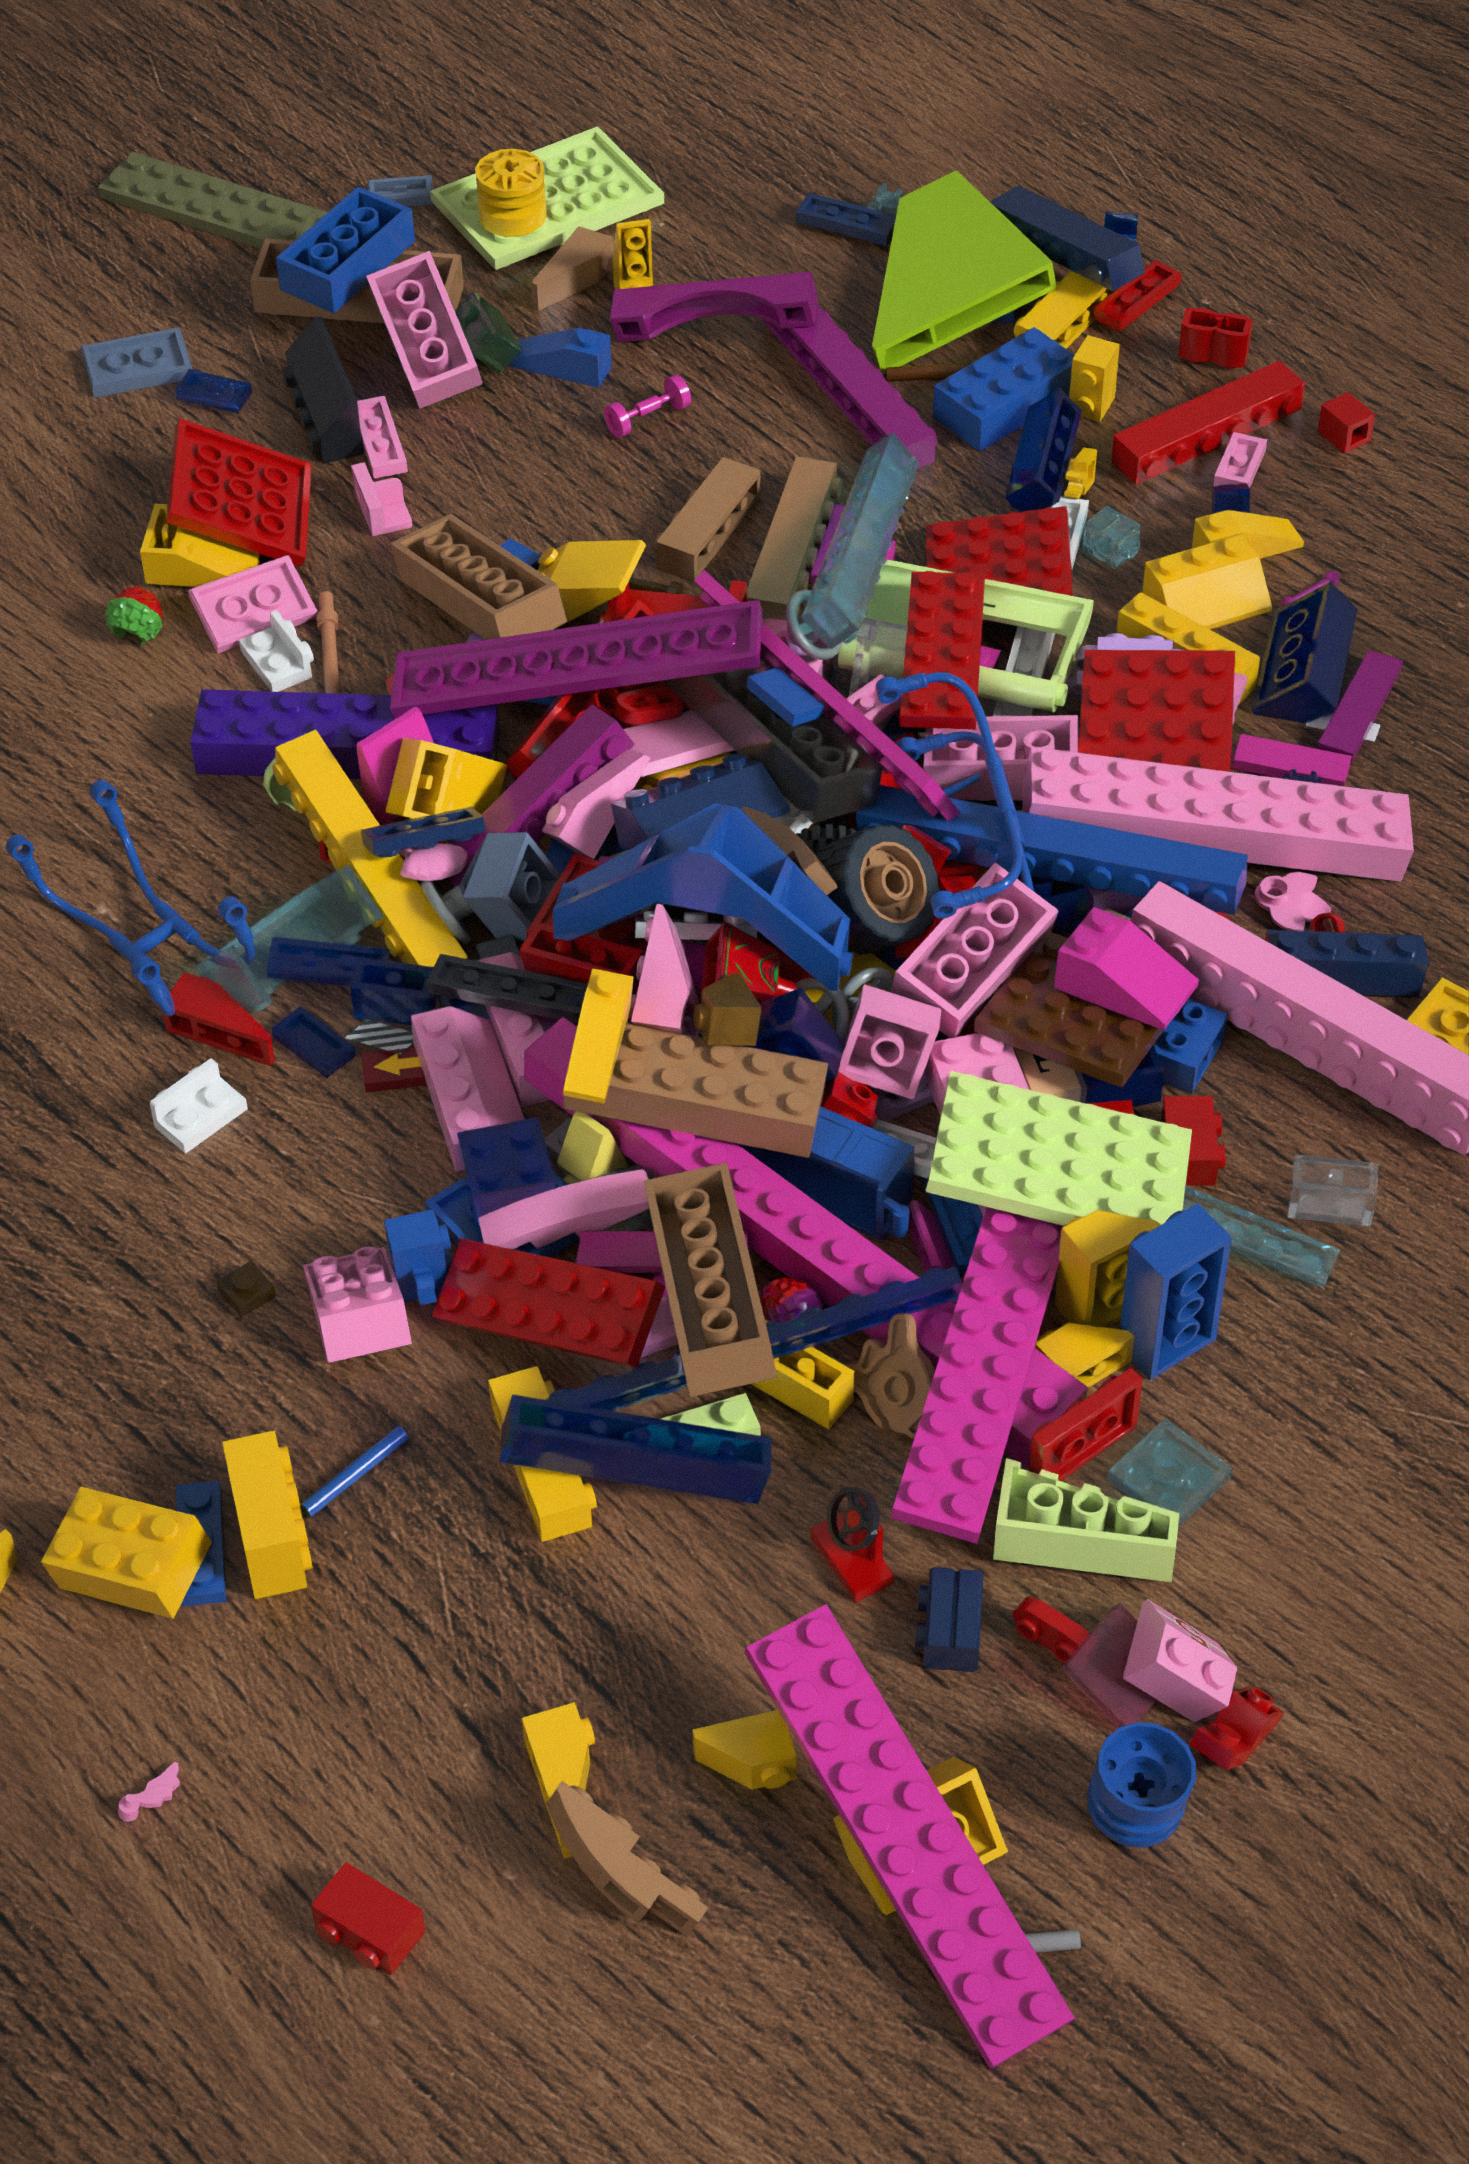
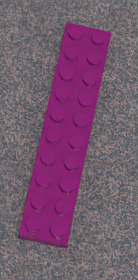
[390,600,763,718]

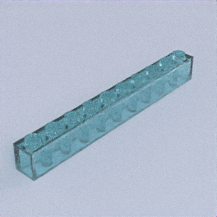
[802,432,919,649]

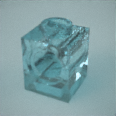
[1082,505,1141,569]

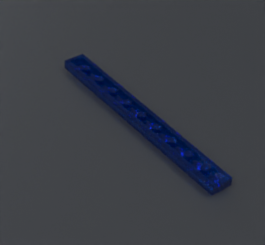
[541,1266,962,1432]

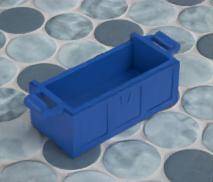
[736,1106,915,1241]

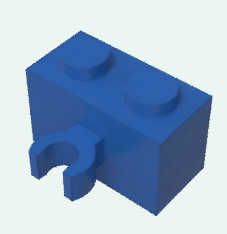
[384,1209,452,1306]

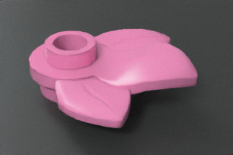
[1255,872,1331,931]

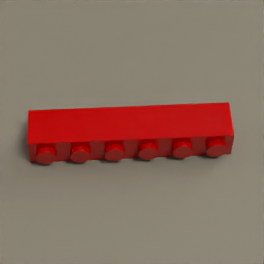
[1111,360,1305,485]

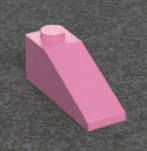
[542,749,650,859]

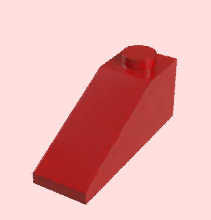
[162,972,275,1066]

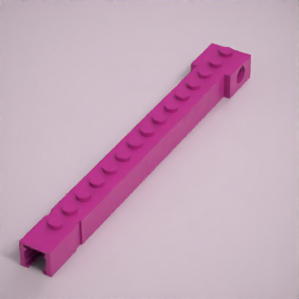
[524,1017,1088,1470]

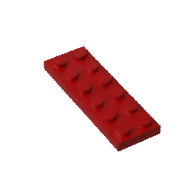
[900,571,985,730]
[431,1238,666,1369]

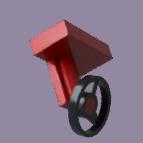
[810,1487,894,1603]

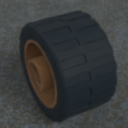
[816,824,940,955]

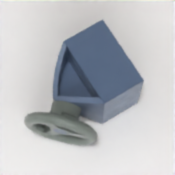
[421,832,561,945]

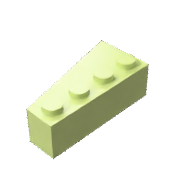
[993,1458,1179,1582]

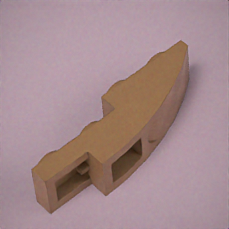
[547,1781,708,1936]

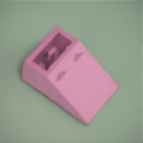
[628,904,700,1037]
[303,1247,412,1363]

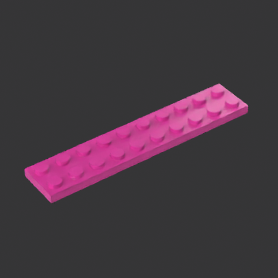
[694,570,960,821]
[890,1207,1064,1544]
[744,1604,1075,2070]

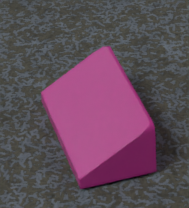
[909,1200,962,1290]

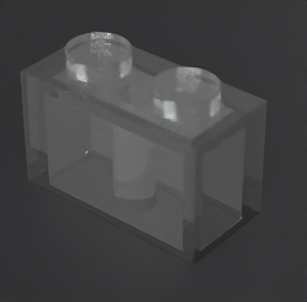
[1287,1154,1379,1226]

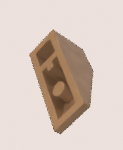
[531,226,614,311]

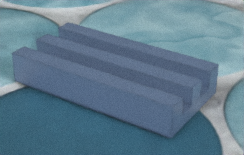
[367,175,434,207]

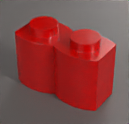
[1178,308,1253,369]

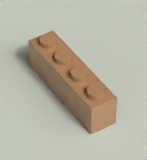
[654,457,760,582]

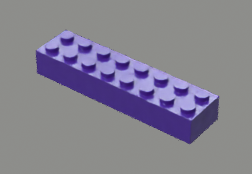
[190,689,500,779]

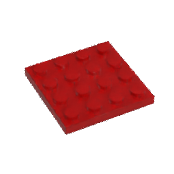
[166,418,312,567]
[926,506,1073,623]
[1078,650,1236,772]

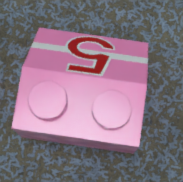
[1123,1599,1237,1722]

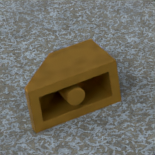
[694,973,761,1046]

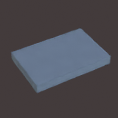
[81,327,194,398]

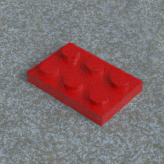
[1029,1368,1143,1481]

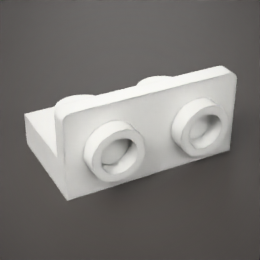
[239,610,314,692]
[150,1059,248,1154]

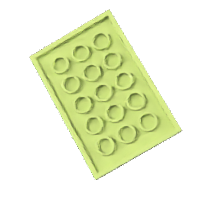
[430,126,664,270]
[926,1071,1192,1226]

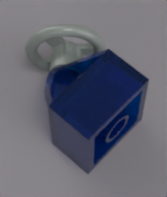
[745,977,850,1081]

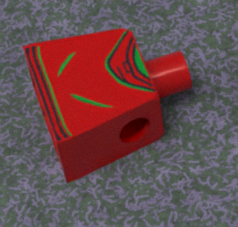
[699,922,796,1013]

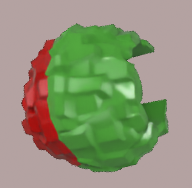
[105,585,163,645]

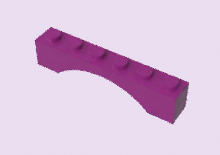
[610,272,818,343]

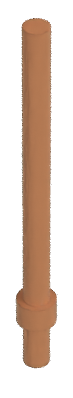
[316,591,340,694]

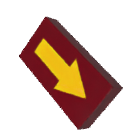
[361,1047,427,1093]

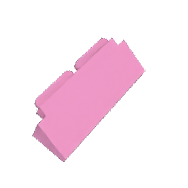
[623,693,824,777]

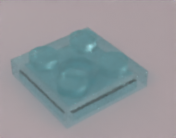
[1107,1418,1233,1528]

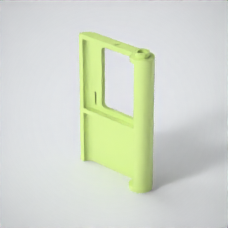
[838,559,1093,712]

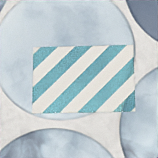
[345,1019,413,1054]

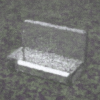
[849,617,908,696]

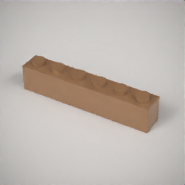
[747,456,842,621]

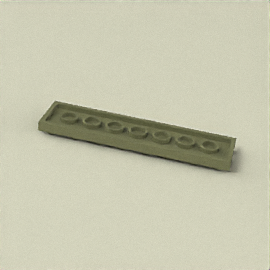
[98,152,328,248]

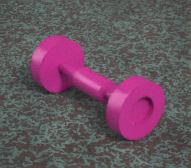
[604,374,691,438]

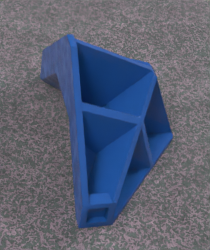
[553,803,853,991]

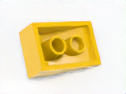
[537,540,646,628]

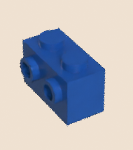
[1145,999,1228,1094]

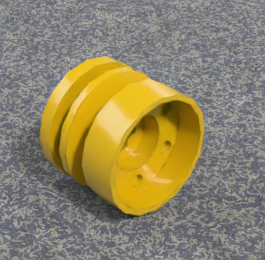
[475,149,547,237]

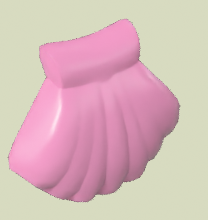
[400,844,468,881]

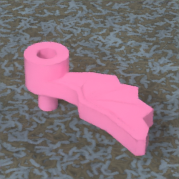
[118,1762,180,1822]

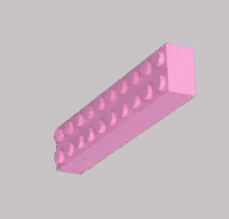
[1023,747,1414,882]
[1131,881,1469,1156]

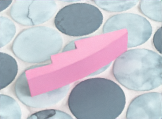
[478,1169,649,1249]

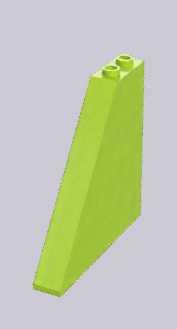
[872,170,1057,375]

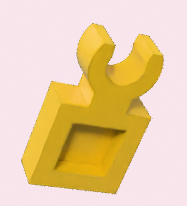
[1064,447,1097,499]

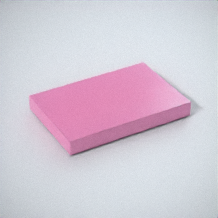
[189,555,318,654]

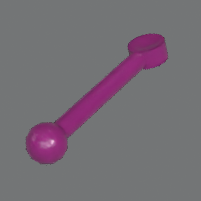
[1281,571,1340,610]

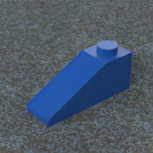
[505,328,612,388]

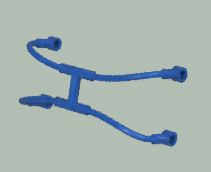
[876,672,1034,918]
[6,779,255,1017]

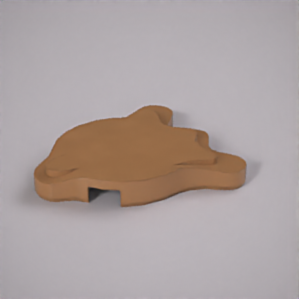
[844,1313,935,1440]

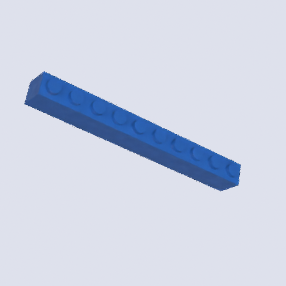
[856,783,1248,915]

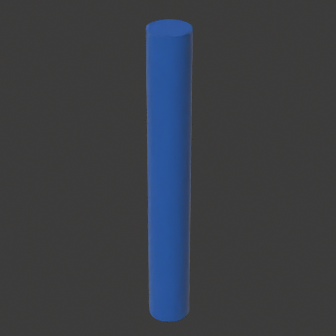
[300,1426,409,1518]

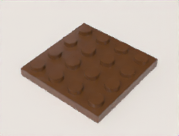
[974,932,1164,1088]

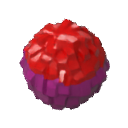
[759,1277,824,1336]

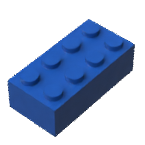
[276,187,415,313]
[933,327,1075,452]
[1120,1203,1232,1380]

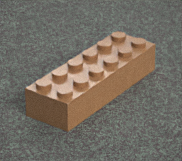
[250,238,464,323]
[390,514,567,640]
[563,1023,828,1158]
[644,1162,777,1397]

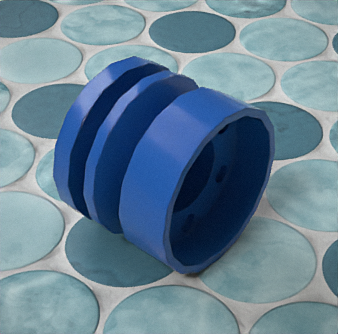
[1087,1722,1196,1848]

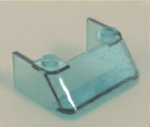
[194,865,384,1014]

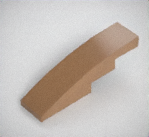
[741,806,838,895]

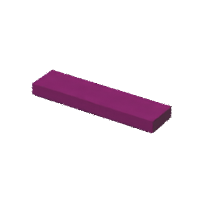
[1317,650,1403,763]

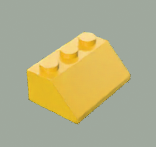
[1142,534,1272,629]
[1054,1210,1160,1328]
[833,1757,1008,1915]

